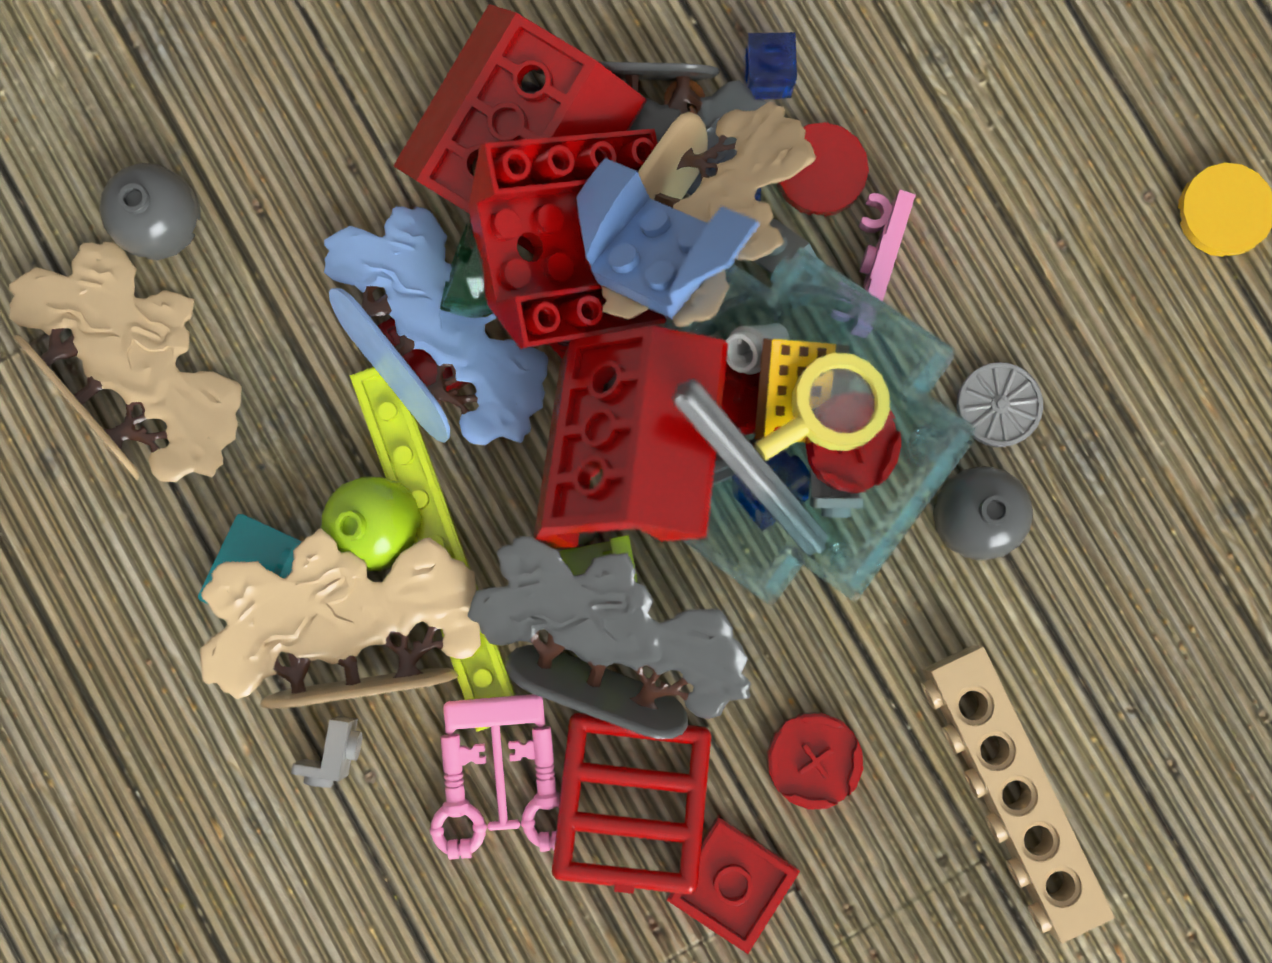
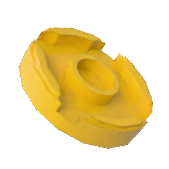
[1178,163,1272,257]

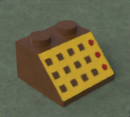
[754,338,853,442]

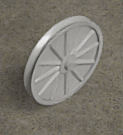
[956,362,1043,447]

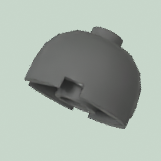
[99,163,201,260]
[933,466,1033,561]

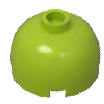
[321,477,421,571]

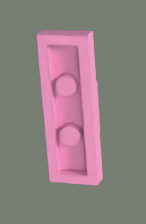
[831,190,916,337]

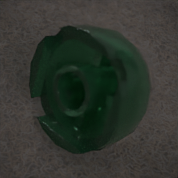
[439,219,493,318]

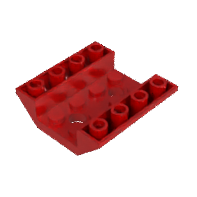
[393,4,647,254]
[468,128,674,349]
[533,326,728,549]

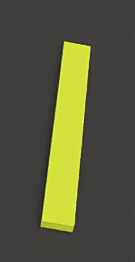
[350,367,516,732]

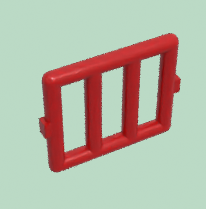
[552,712,712,894]

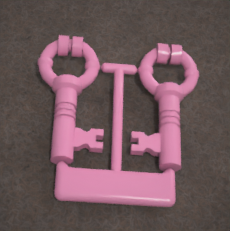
[429,694,560,860]

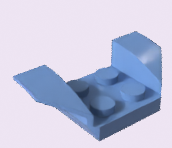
[577,158,760,319]

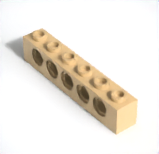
[921,645,1115,944]

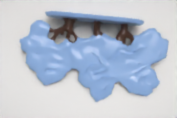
[324,206,548,445]

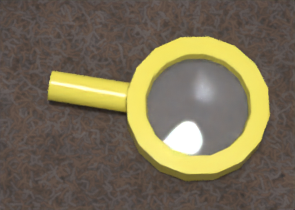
[753,353,890,461]

